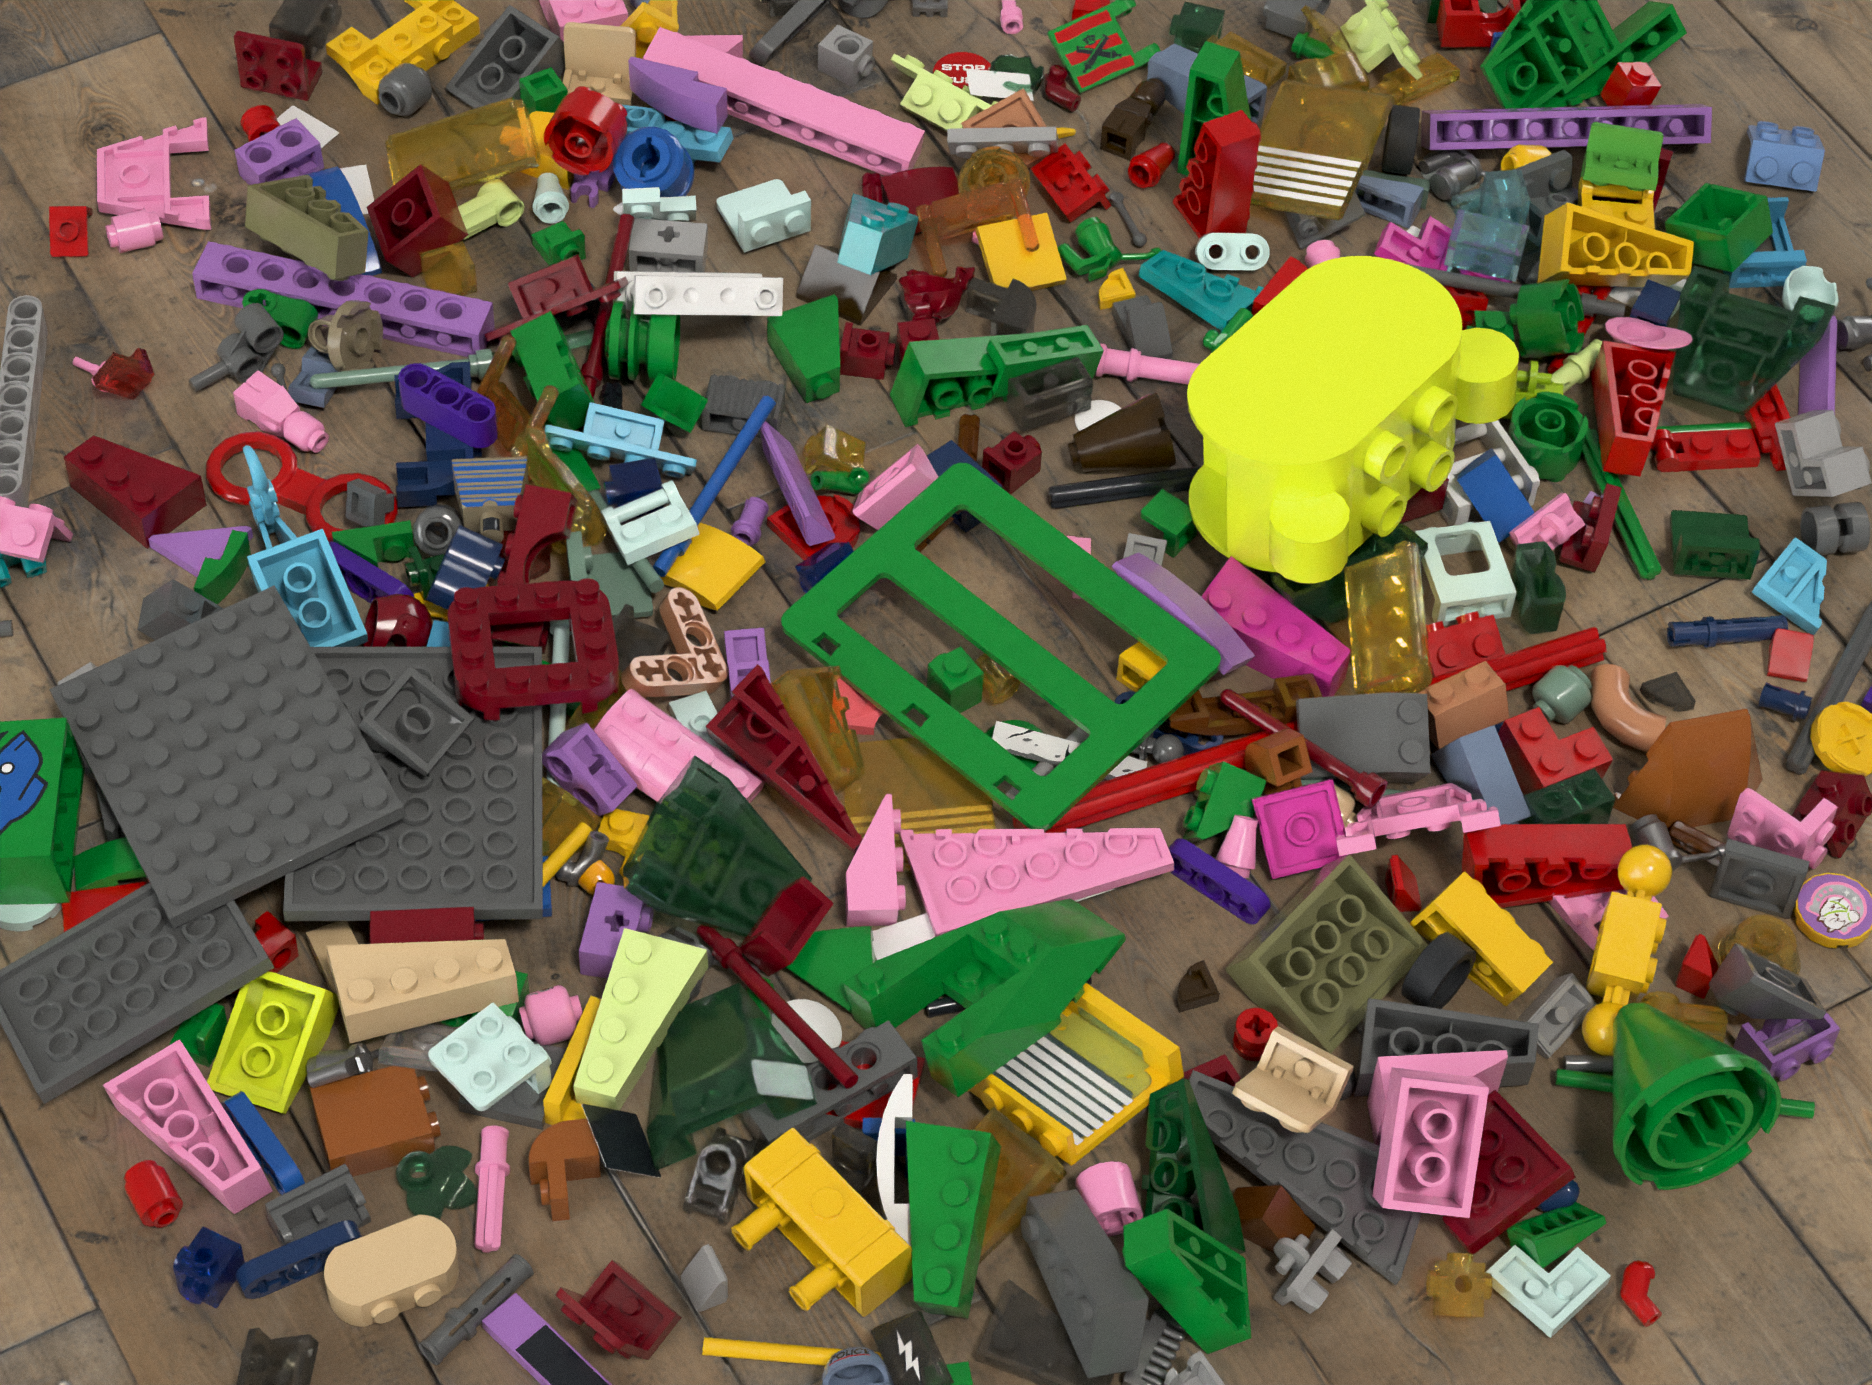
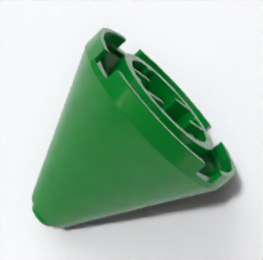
[1613,1003,1781,1190]

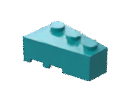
[837,193,919,275]

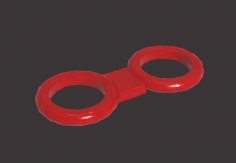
[206,431,398,542]

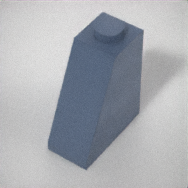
[1431,725,1531,824]

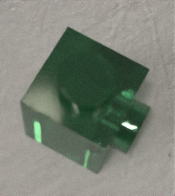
[1169,1,1225,54]

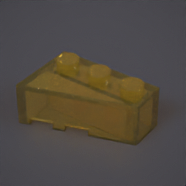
[771,666,866,796]

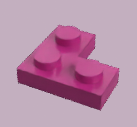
[1374,216,1460,271]

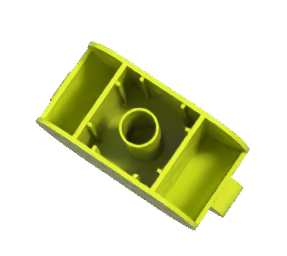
[1187,256,1519,584]

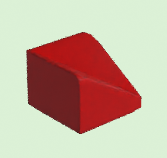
[1675,934,1718,999]

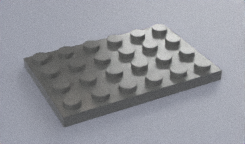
[0,882,274,1104]

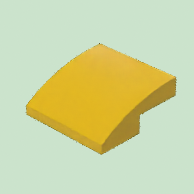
[660,523,765,611]

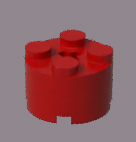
[544,86,627,175]

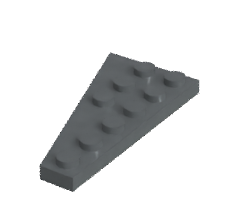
[1189,1070,1422,1285]

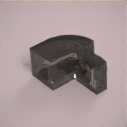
[966,277,1037,336]

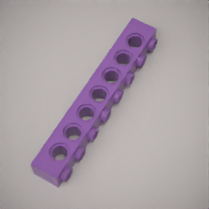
[1421,104,1712,150]
[192,241,495,357]

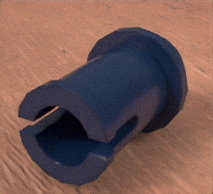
[1758,682,1813,721]

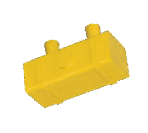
[731,1128,913,1317]

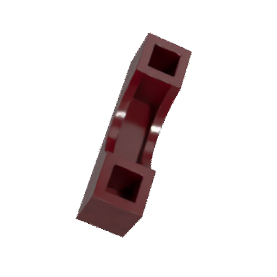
[490,484,578,654]

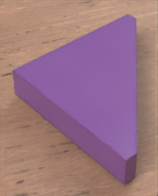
[148,526,253,577]

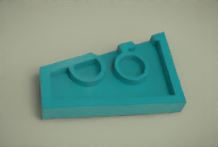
[1138,250,1264,331]

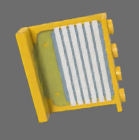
[967,983,1184,1166]

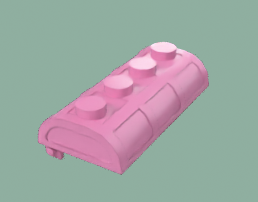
[594,689,765,839]

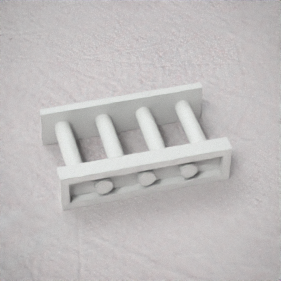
[613,271,783,316]
[1439,420,1540,526]

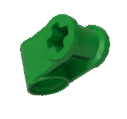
[242,289,318,349]

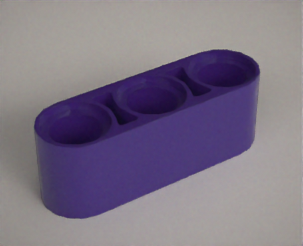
[398,363,498,448]

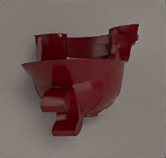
[899,266,975,324]

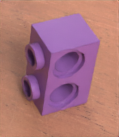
[235,118,324,185]
[542,723,638,819]

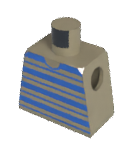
[452,456,529,543]

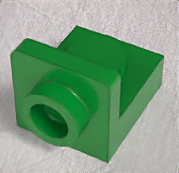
[531,221,586,266]

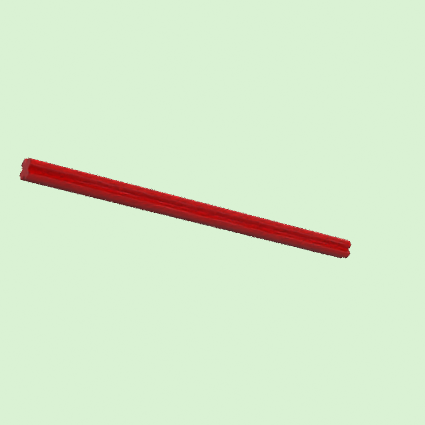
[1012,627,1607,833]

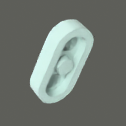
[1195,233,1270,270]

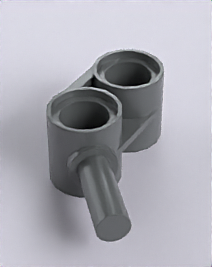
[189,303,284,392]

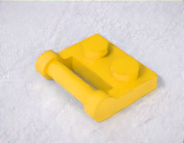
[1578,177,1655,229]

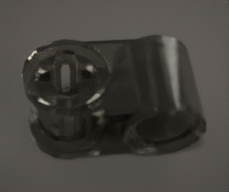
[683,1135,747,1226]

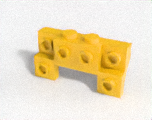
[326,0,480,105]

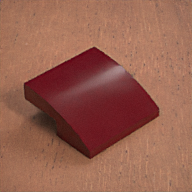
[880,167,974,235]

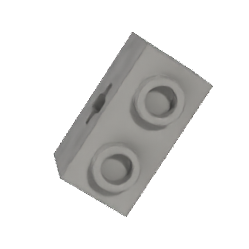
[629,218,708,272]

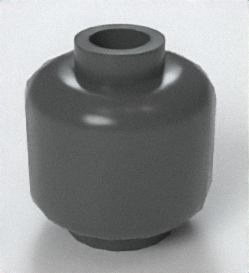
[379,63,432,116]
[413,504,463,556]

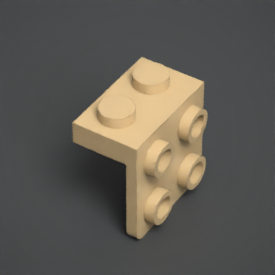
[563,22,636,106]
[1232,1026,1354,1133]

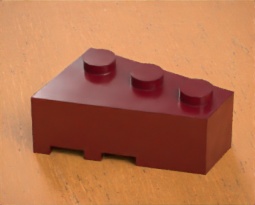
[64,435,207,549]

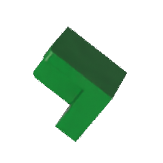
[519,67,568,118]
[641,372,708,433]
[1140,489,1197,558]
[169,1003,228,1067]

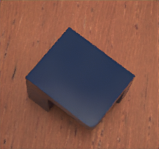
[1630,279,1681,327]

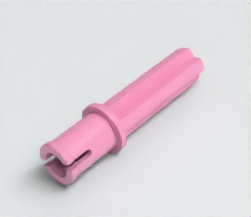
[474,1126,510,1253]

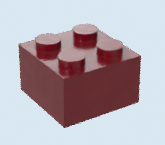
[366,164,468,278]

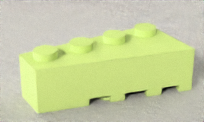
[573,928,708,1111]

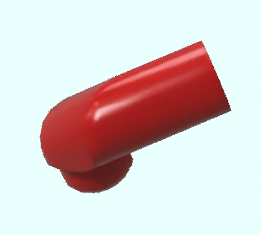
[1620,1260,1662,1327]

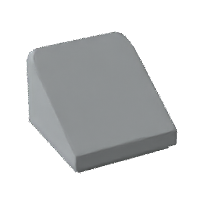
[681,1244,728,1312]

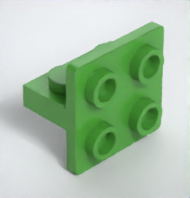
[1579,122,1663,191]

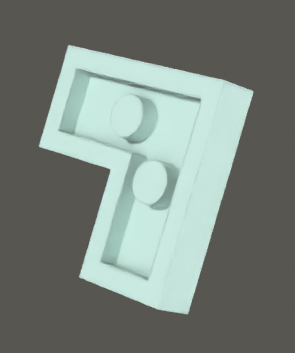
[622,187,697,222]
[1484,1245,1611,1338]

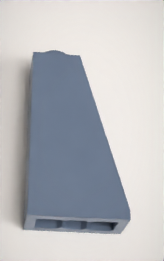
[1147,43,1267,132]

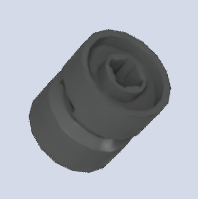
[1800,501,1870,556]

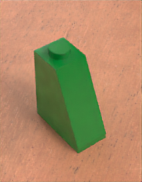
[767,294,840,403]

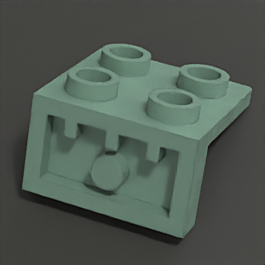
[566,531,653,620]

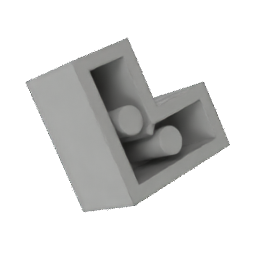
[1775,410,1872,497]

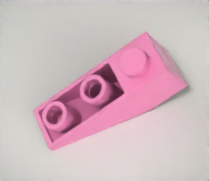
[844,794,906,927]

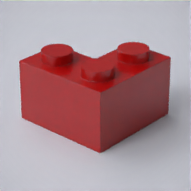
[1498,707,1613,809]

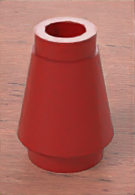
[1128,143,1175,188]

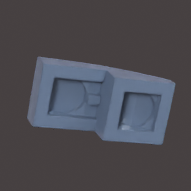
[288,346,338,408]

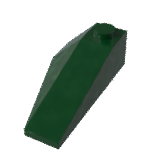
[1141,1078,1246,1254]

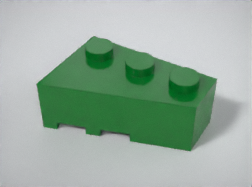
[510,311,595,431]
[1122,1209,1252,1355]

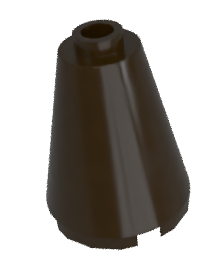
[1067,392,1176,471]

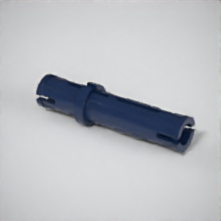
[1667,615,1788,648]

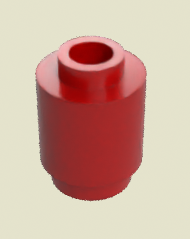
[124,1160,183,1228]

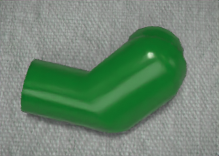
[1203,308,1253,353]
[810,467,870,495]

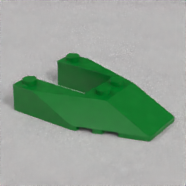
[1480,0,1687,109]
[843,898,1126,1097]

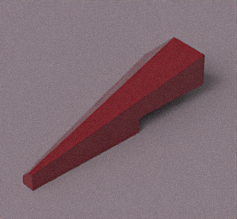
[705,664,863,854]

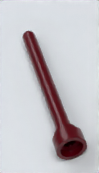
[1220,689,1388,808]

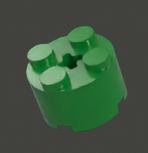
[1510,279,1584,358]
[1508,392,1588,482]

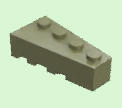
[245,174,369,281]

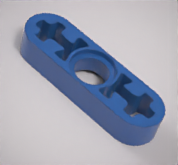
[221,1091,305,1195]

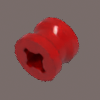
[240,105,281,142]
[1232,1007,1278,1062]

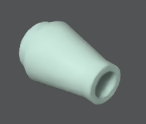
[533,173,569,224]

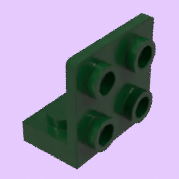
[1670,510,1760,580]

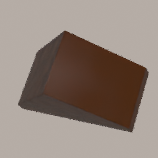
[1233,1185,1316,1254]

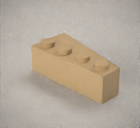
[326,939,519,1044]

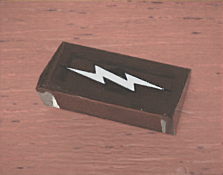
[871,1310,954,1385]

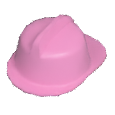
[1605,317,1692,350]

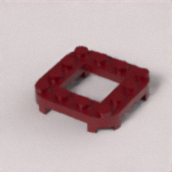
[448,578,619,720]

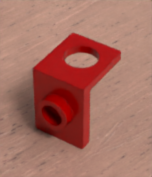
[49,206,93,257]

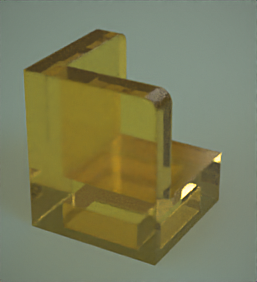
[421,241,477,296]

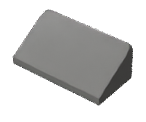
[1517,973,1597,1059]

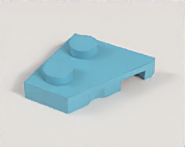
[1752,537,1827,635]

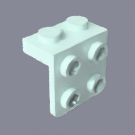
[717,179,811,252]
[428,1002,552,1111]

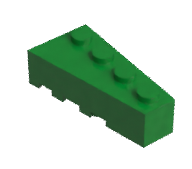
[906,1121,1001,1319]

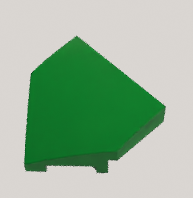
[785,926,875,1014]

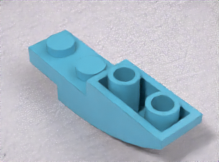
[623,105,734,164]

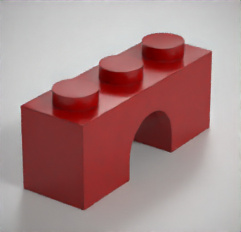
[1436,0,1526,48]

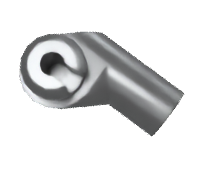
[556,831,609,886]

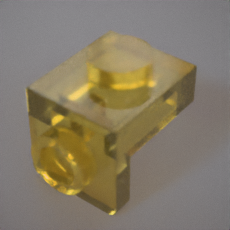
[803,424,866,475]

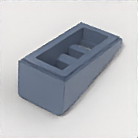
[1349,174,1424,229]

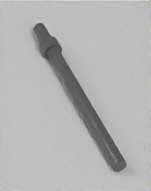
[1407,264,1625,317]

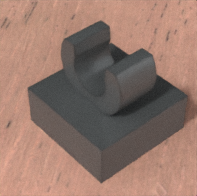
[346,478,395,527]

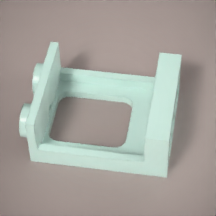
[1410,521,1517,626]

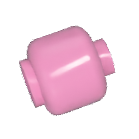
[519,985,583,1045]

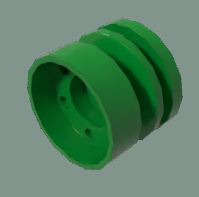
[605,301,681,382]

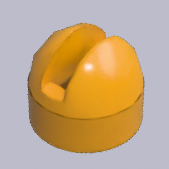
[578,860,615,896]

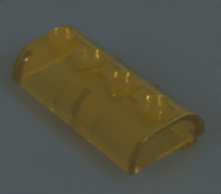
[385,97,541,193]
[1344,541,1432,695]

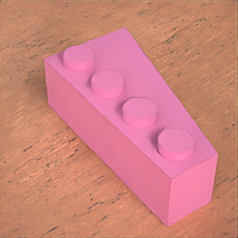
[103,1039,273,1214]

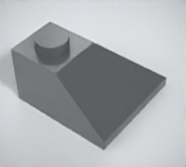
[1709,943,1826,1019]

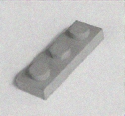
[947,127,1058,159]

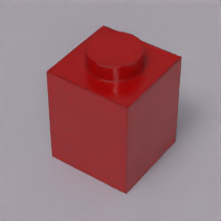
[1600,62,1662,106]

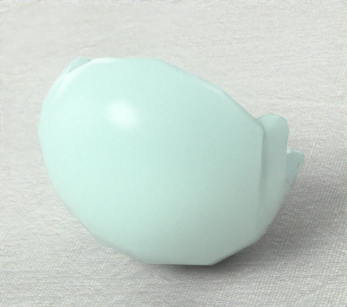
[1782,266,1839,325]

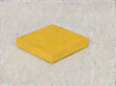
[975,213,1067,299]

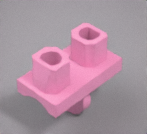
[1509,493,1585,564]

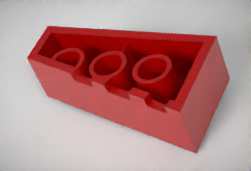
[1172,110,1262,250]
[1591,340,1676,477]
[1462,824,1632,908]

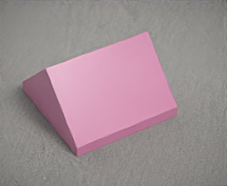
[852,444,938,530]

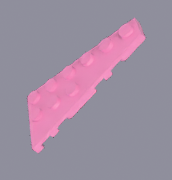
[899,828,1174,937]

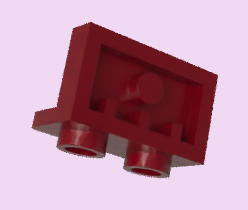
[1559,483,1622,573]

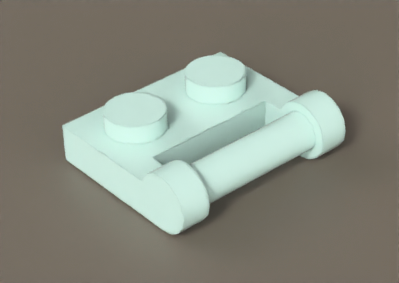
[600,480,699,565]

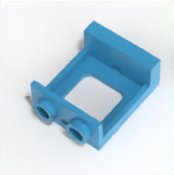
[1723,197,1807,288]

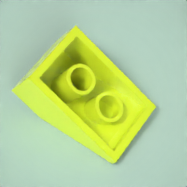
[207,971,339,1114]

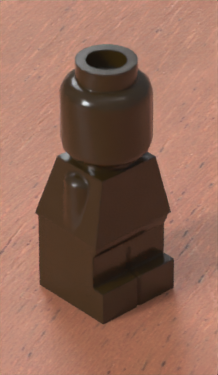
[1100,78,1166,161]

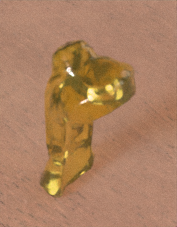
[510,425,607,554]

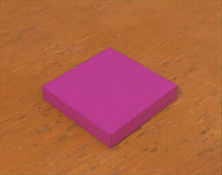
[1252,779,1352,879]

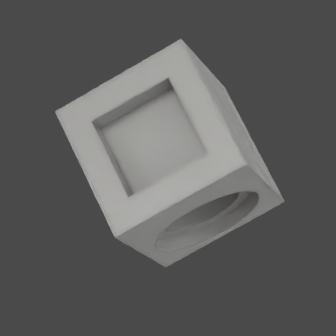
[818,24,875,87]

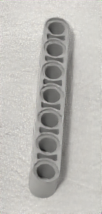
[0,295,48,508]

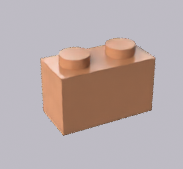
[1416,661,1509,750]

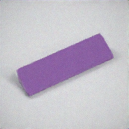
[1798,315,1837,415]
[760,421,835,546]

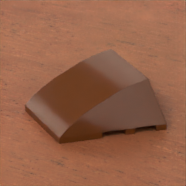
[1609,709,1763,832]

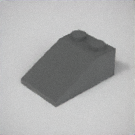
[445,5,565,124]
[1296,692,1430,783]

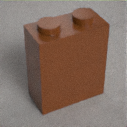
[310,1061,441,1177]

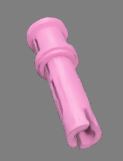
[1096,343,1200,385]

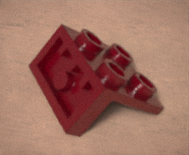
[234,31,323,101]

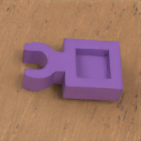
[571,160,616,208]

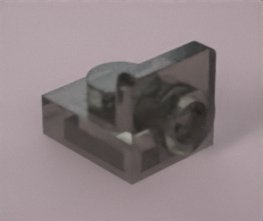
[829,1121,878,1194]

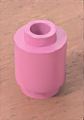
[105,209,163,253]

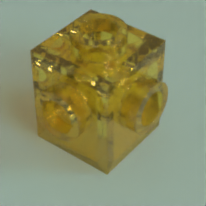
[1426,1253,1492,1318]

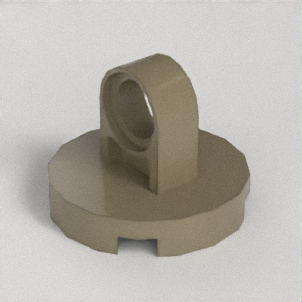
[308,300,383,372]

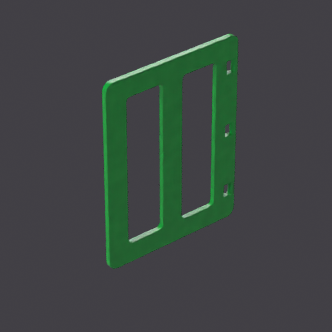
[781,463,1221,831]

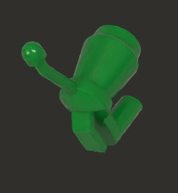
[1058,217,1162,281]

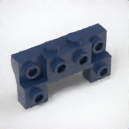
[394,362,482,507]

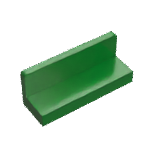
[986,325,1104,397]

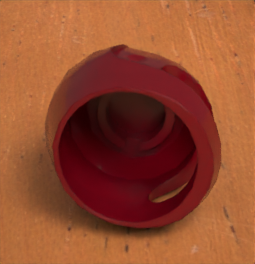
[362,594,433,647]

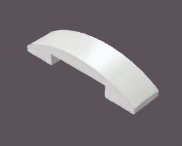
[876,1074,913,1246]

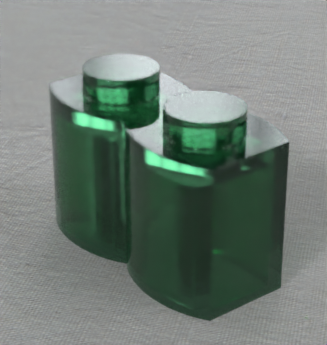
[1510,541,1566,634]

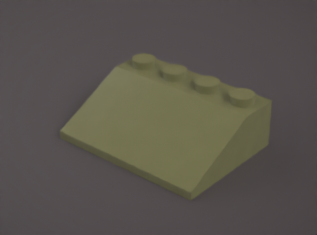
[1225,854,1428,1054]

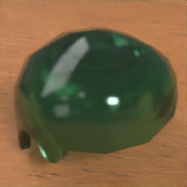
[988,54,1044,99]

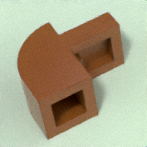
[1245,728,1313,796]
[529,1118,601,1221]

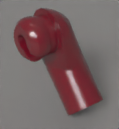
[1043,65,1081,112]

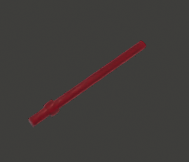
[581,214,635,399]
[696,922,859,1089]

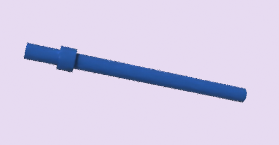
[653,396,776,577]

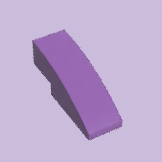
[628,57,728,134]

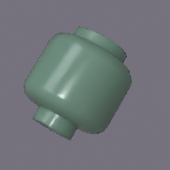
[1532,665,1592,724]

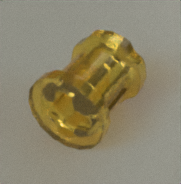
[974,653,1020,705]

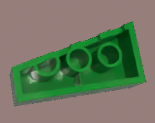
[1177,41,1259,176]
[890,333,1050,427]

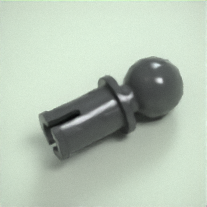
[1131,732,1184,763]

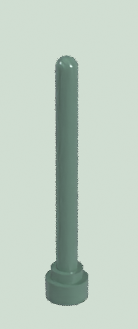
[310,349,494,389]

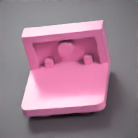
[0,496,73,563]
[1727,788,1838,869]

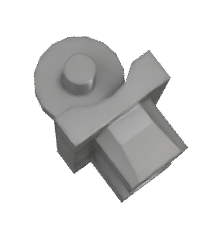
[1273,1229,1352,1314]

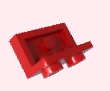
[1410,611,1505,678]

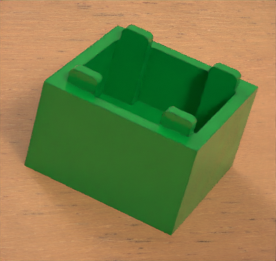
[1665,183,1773,272]

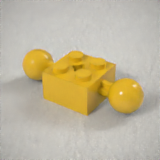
[1582,845,1672,1056]

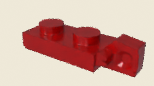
[1736,379,1791,471]

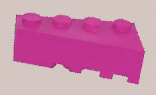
[1201,556,1351,697]

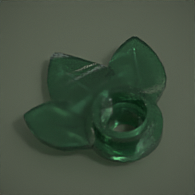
[396,1145,478,1220]

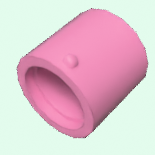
[1075,1161,1143,1237]

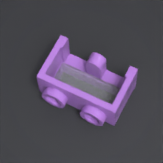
[1733,1012,1840,1081]

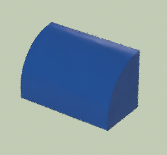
[1457,448,1535,542]

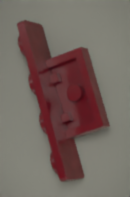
[484,254,628,343]

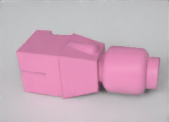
[233,370,329,453]

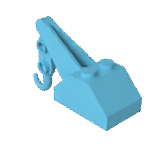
[243,445,368,647]

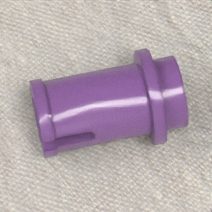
[731,497,769,546]

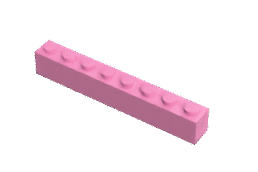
[643,27,925,176]

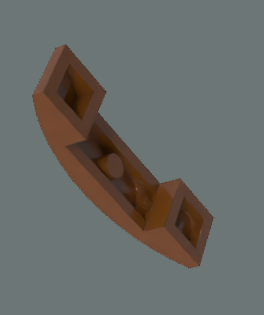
[1167,673,1323,736]

